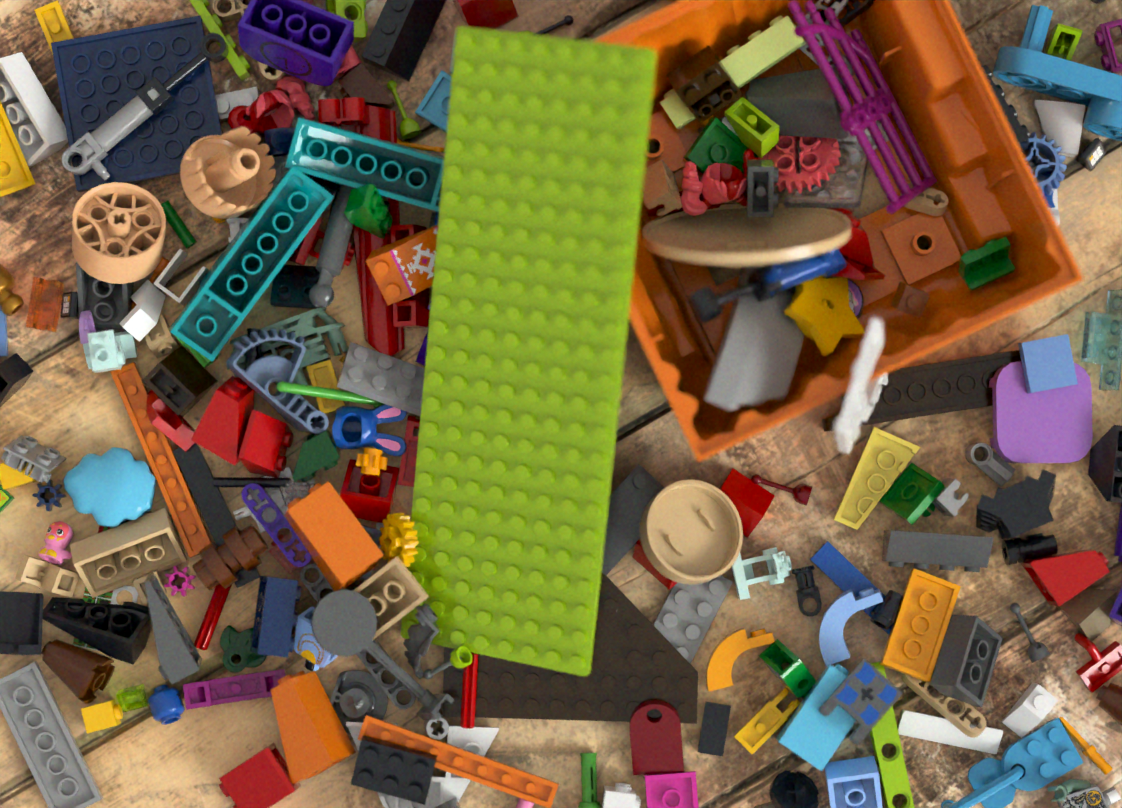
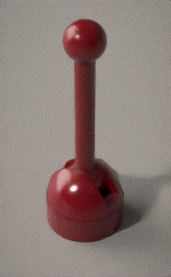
[751,474,812,506]

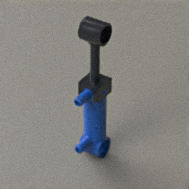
[687,247,847,323]

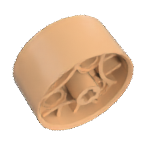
[72,182,166,284]

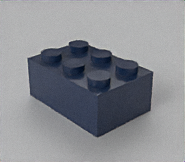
[250,576,301,658]

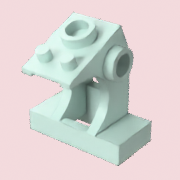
[83,329,138,373]
[731,547,792,600]

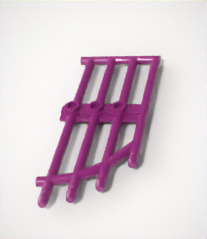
[788,0,937,214]

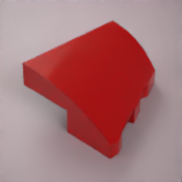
[146,390,195,452]

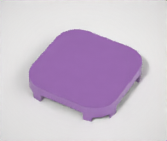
[988,361,1093,464]

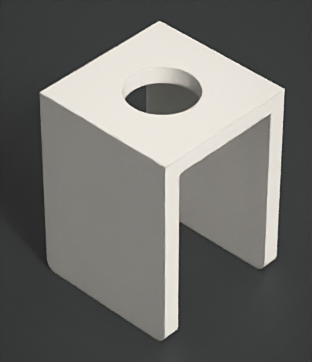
[154,249,209,306]

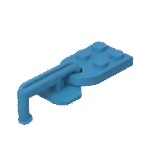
[941,718,1084,808]

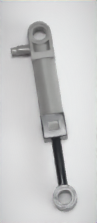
[62,33,229,180]

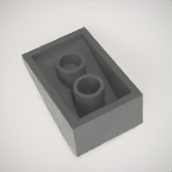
[76,262,134,333]

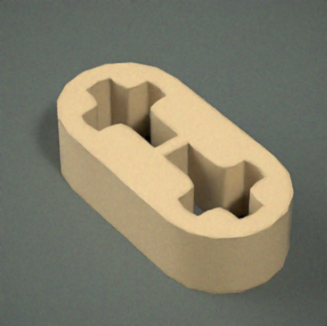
[900,183,949,216]

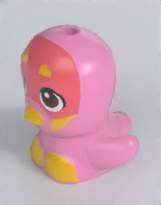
[39,521,73,565]

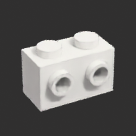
[602,783,640,808]

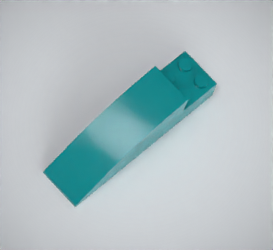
[285,117,444,212]
[170,165,334,362]

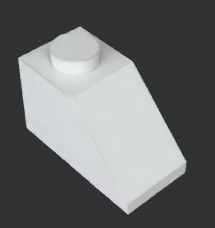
[1001,682,1058,738]

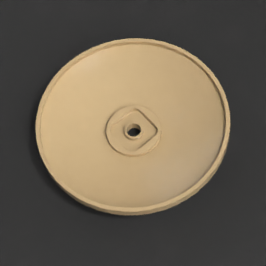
[642,202,851,268]

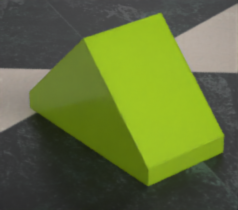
[1045,23,1082,61]

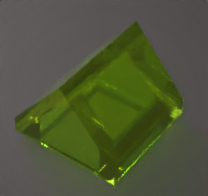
[116,684,148,712]

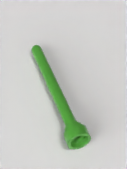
[276,381,384,408]

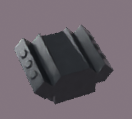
[976,470,1056,539]

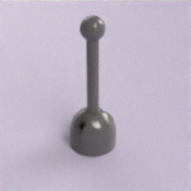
[1010,603,1050,663]

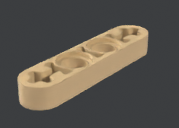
[902,673,986,738]

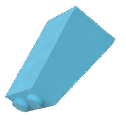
[776,663,856,772]

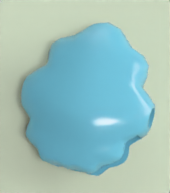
[63,447,156,528]

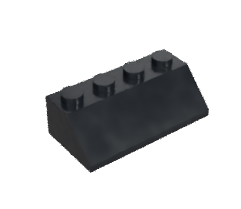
[361,0,446,82]

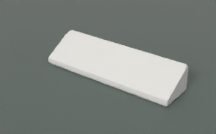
[897,709,1003,754]

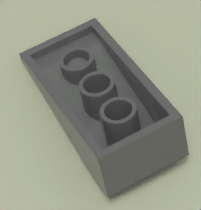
[601,464,665,576]
[145,572,202,684]

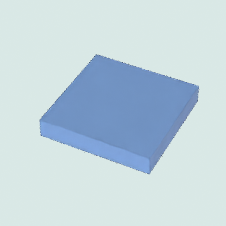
[1018,334,1078,393]

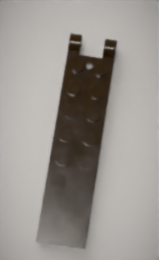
[822,350,1021,432]

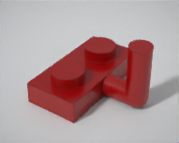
[1074,633,1122,693]

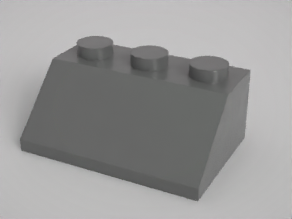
[930,615,1003,708]

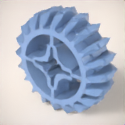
[1025,132,1067,196]

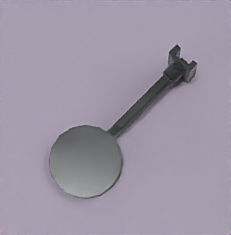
[311,589,454,720]

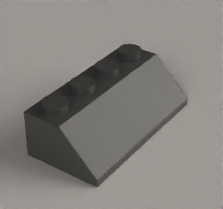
[882,530,993,572]

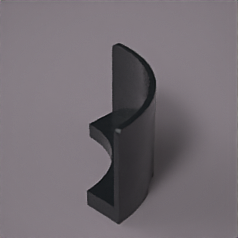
[0,591,44,655]

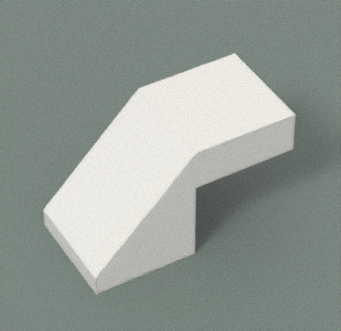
[119,279,166,342]

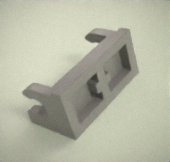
[932,478,968,517]

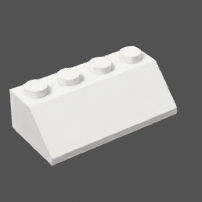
[0,52,68,168]

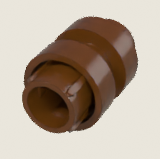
[192,524,269,590]

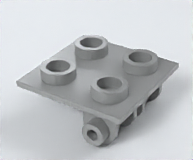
[1,435,66,483]

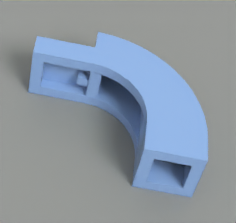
[819,587,883,666]

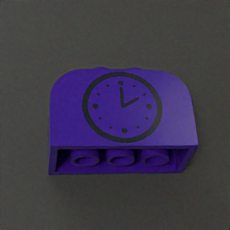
[238,0,354,86]

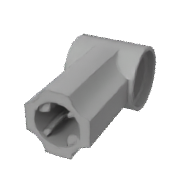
[965,443,1016,487]

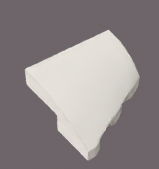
[1034,100,1085,157]

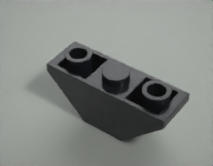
[1088,425,1122,504]

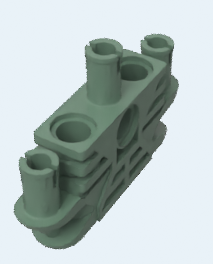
[227,307,348,396]

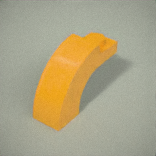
[706,628,775,692]

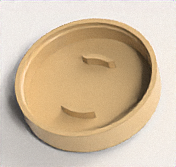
[640,480,743,585]

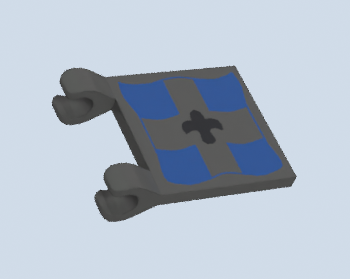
[818,658,903,744]

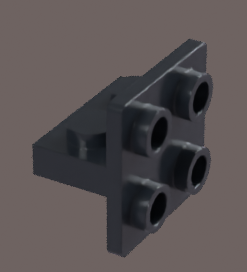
[270,264,320,309]

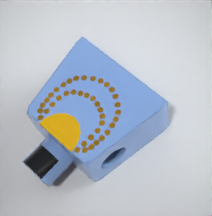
[294,606,337,671]

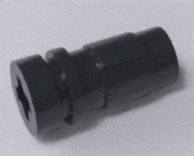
[1002,533,1058,565]

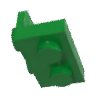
[958,236,1015,291]

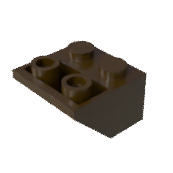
[667,45,742,124]
[142,346,218,417]

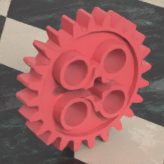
[758,135,841,194]

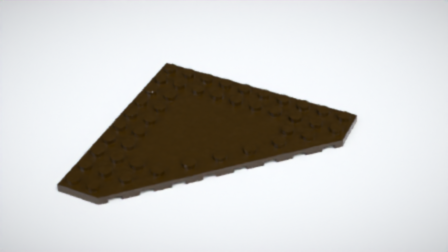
[442,573,698,724]

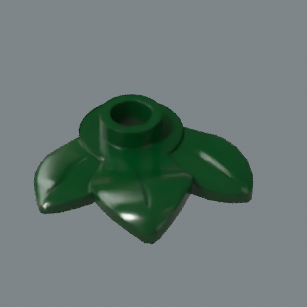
[220,625,267,673]

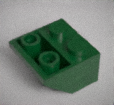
[293,428,341,483]

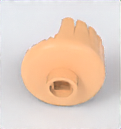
[180,126,276,219]

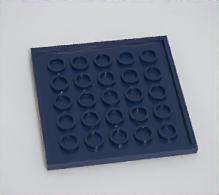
[51,16,222,192]

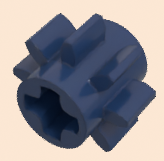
[32,480,66,511]

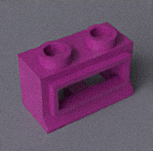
[1094,19,1122,74]

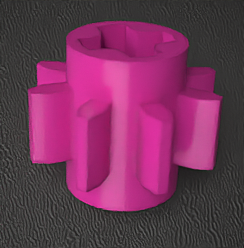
[164,566,196,597]

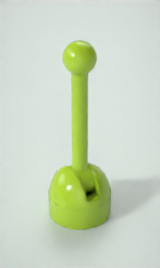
[387,80,421,139]

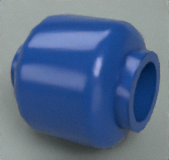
[148,685,185,725]

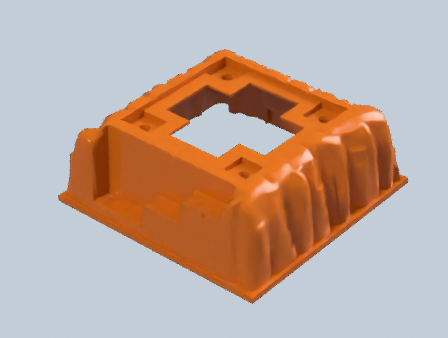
[592,0,1084,462]

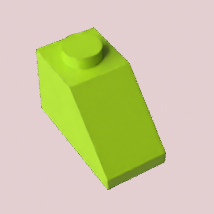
[725,97,779,158]

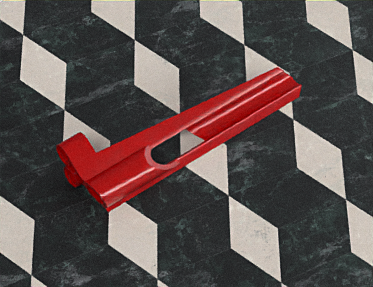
[318,97,405,356]

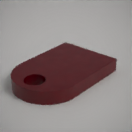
[630,700,684,775]

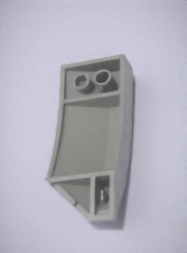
[705,262,804,410]

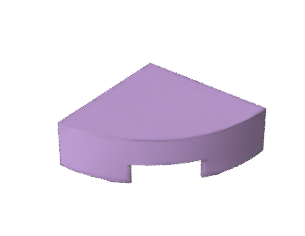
[79,310,96,344]

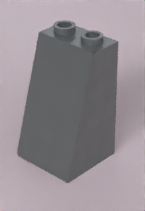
[745,66,852,139]

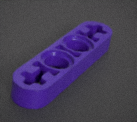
[241,483,312,567]

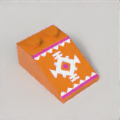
[366,225,438,305]

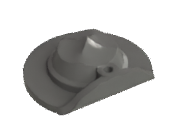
[330,670,388,734]

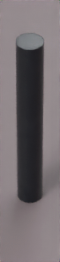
[213,477,291,488]

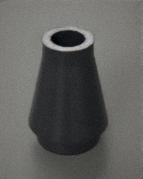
[870,590,903,630]

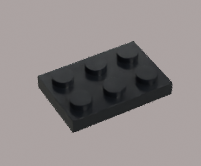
[351,735,437,805]

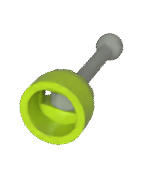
[424,646,472,679]

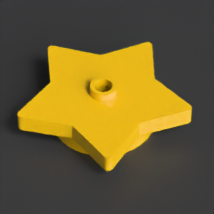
[784,276,865,356]

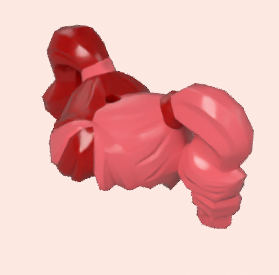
[228,76,316,145]
[680,148,758,216]

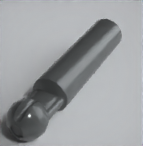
[309,184,355,308]

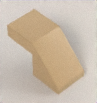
[15,555,80,598]

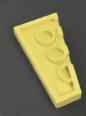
[833,427,920,530]

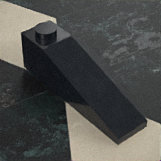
[43,597,152,665]

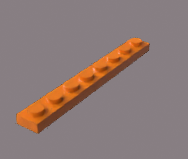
[111,362,212,558]
[357,715,559,808]

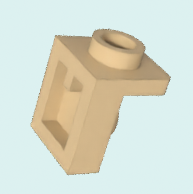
[145,313,179,358]

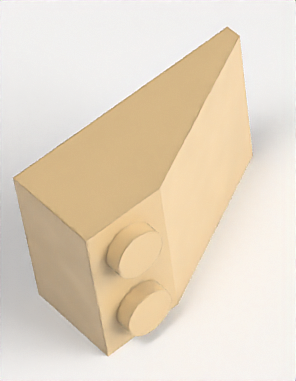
[353,556,429,640]

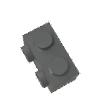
[746,160,779,217]

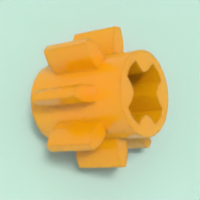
[356,448,388,476]

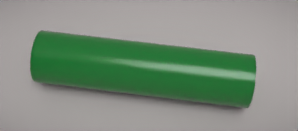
[161,201,197,249]

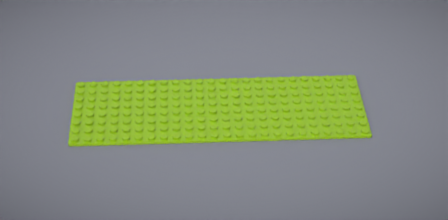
[401,26,657,676]

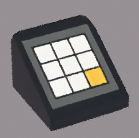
[1077,138,1106,171]
[60,292,79,319]

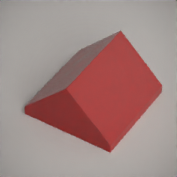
[719,468,775,538]

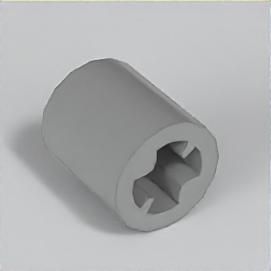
[424,716,449,740]

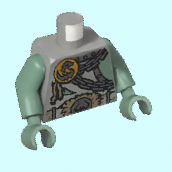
[1047,779,1121,808]

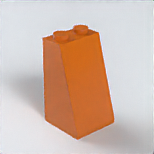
[285,481,383,591]
[271,670,356,784]

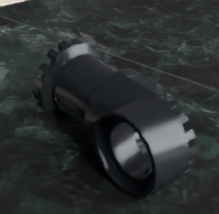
[792,565,822,616]

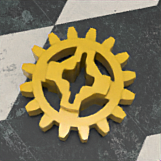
[379,513,419,567]

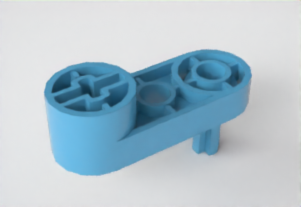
[993,5,1122,141]

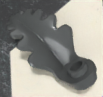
[403,603,439,679]

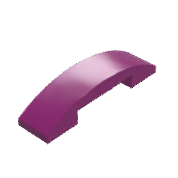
[183,669,286,710]

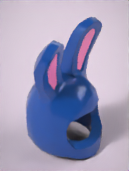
[332,404,407,456]

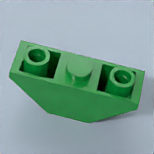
[344,184,393,238]

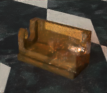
[26,277,64,333]

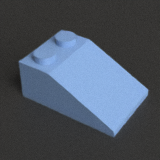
[824,756,883,808]

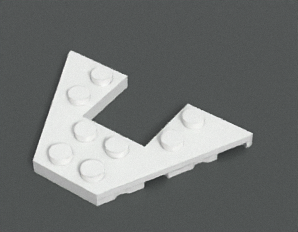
[833,317,888,454]
[346,721,499,808]

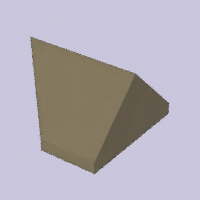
[1058,588,1117,641]

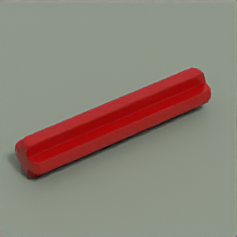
[194,584,232,650]
[460,653,478,729]

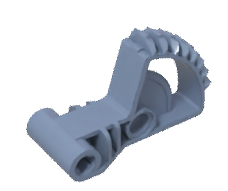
[226,328,329,434]

